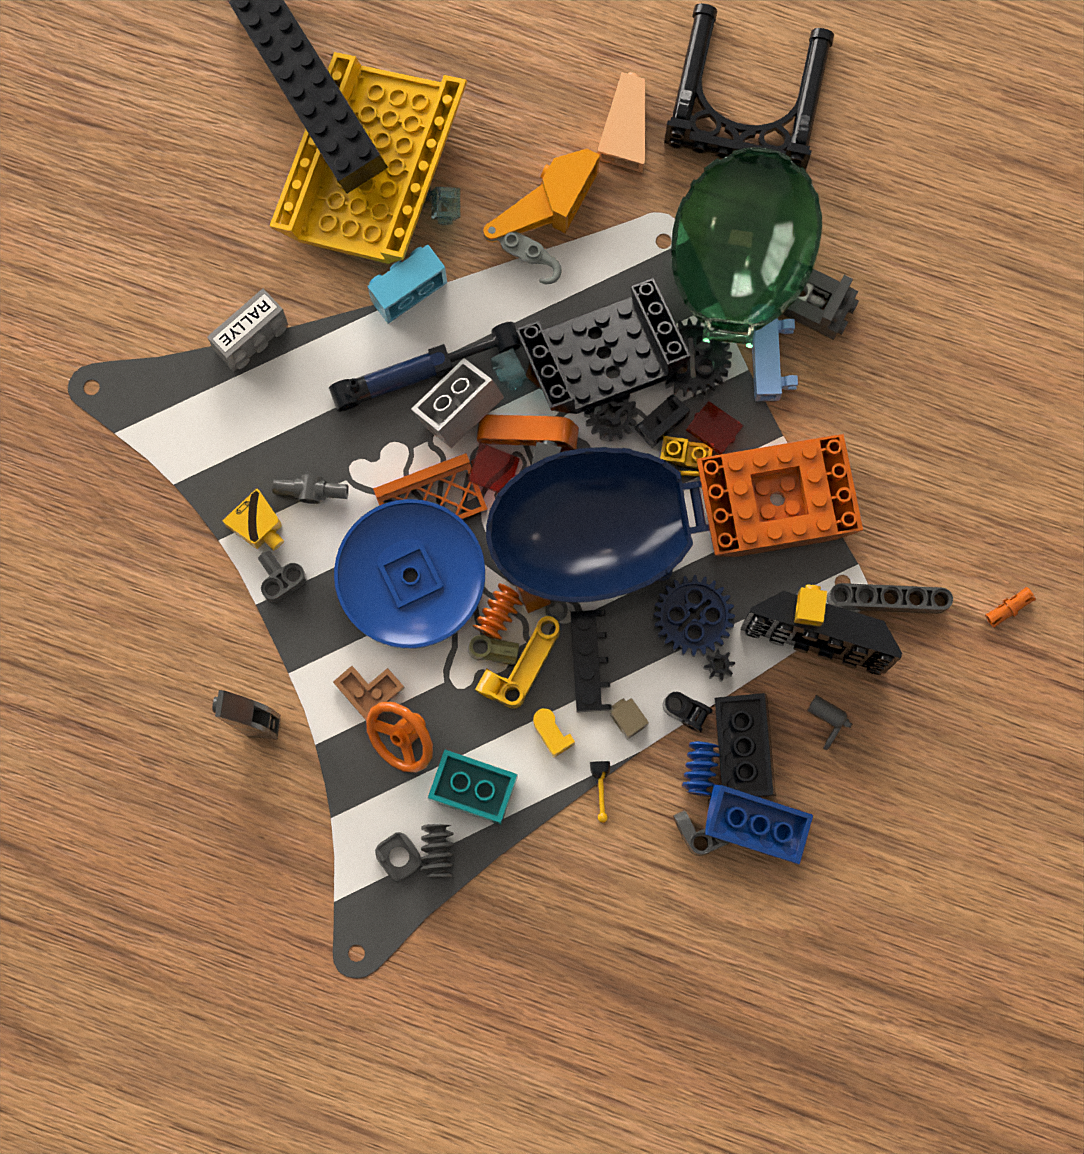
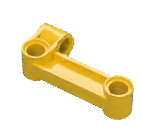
[475,616,560,709]

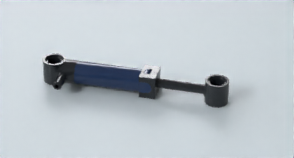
[329,321,522,412]

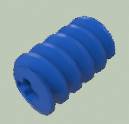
[682,741,720,797]

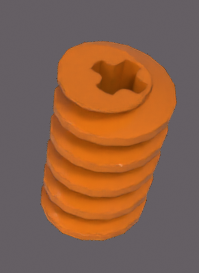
[473,583,523,640]

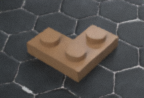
[333,666,405,720]

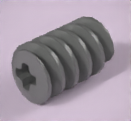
[421,824,454,878]

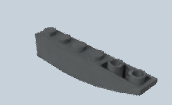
[212,690,281,740]

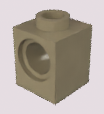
[610,698,649,740]

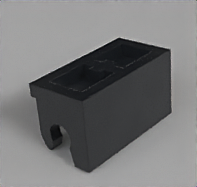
[634,394,690,448]

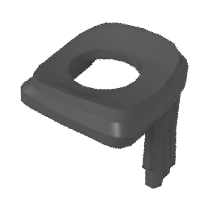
[375,832,422,882]

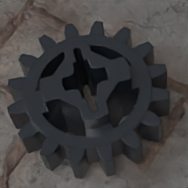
[584,394,638,441]

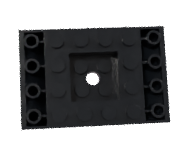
[740,590,902,675]

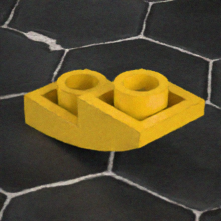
[660,436,714,469]

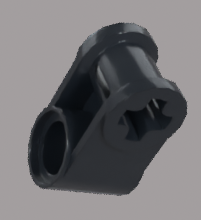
[662,692,713,733]

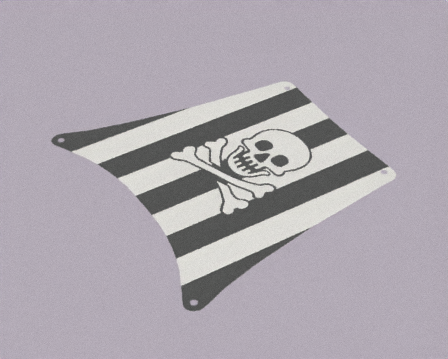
[68,212,869,978]

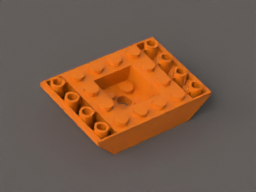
[696,434,863,557]

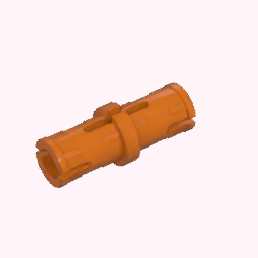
[985,587,1036,628]

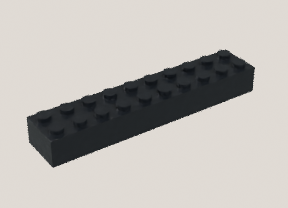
[228,0,388,194]

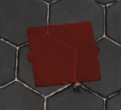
[686,401,744,455]
[467,443,520,493]

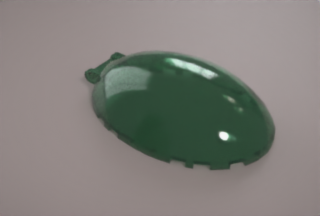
[671,147,822,348]

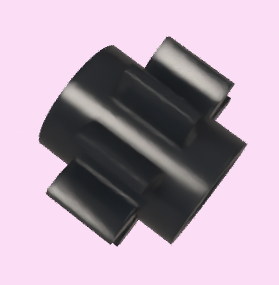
[703,649,735,682]

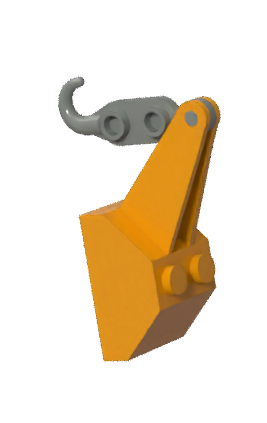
[483,148,600,284]

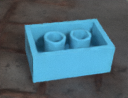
[367,245,447,324]

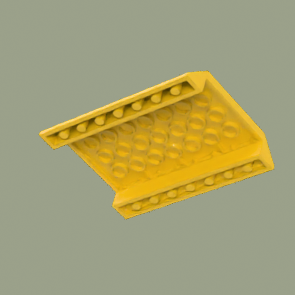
[270,52,467,264]

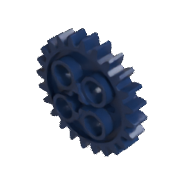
[653,575,735,657]

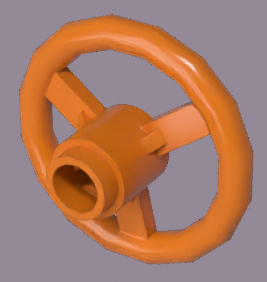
[366,702,433,773]

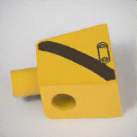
[222,489,284,551]

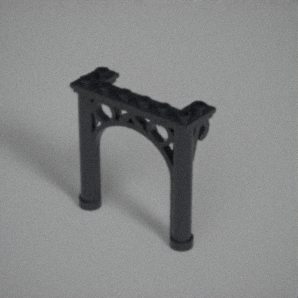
[664,3,834,173]

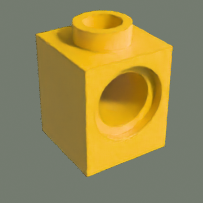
[794,585,827,626]

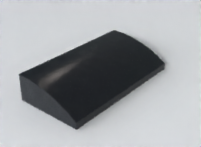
[715,693,776,797]

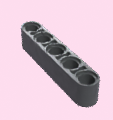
[827,583,953,614]

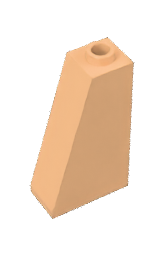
[597,72,645,173]

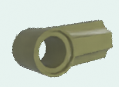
[468,635,519,665]

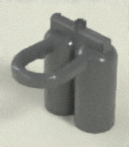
[807,695,853,750]

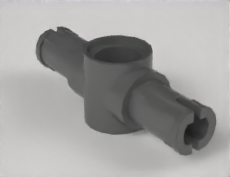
[272,474,349,504]

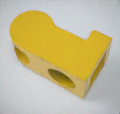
[533,708,575,758]

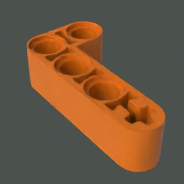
[476,415,579,452]

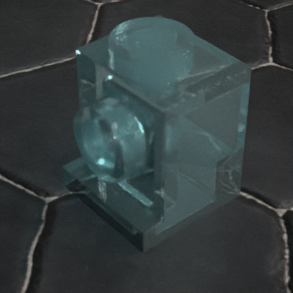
[430,187,460,225]
[491,348,526,390]

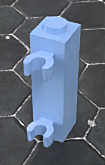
[750,306,798,401]

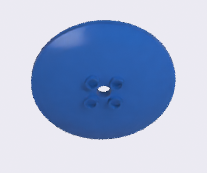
[334,499,485,649]

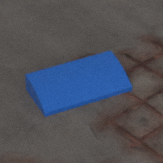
[705,785,813,864]

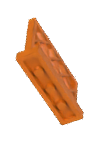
[373,453,487,519]

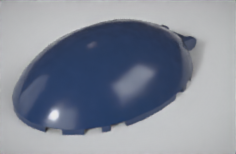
[486,447,710,602]

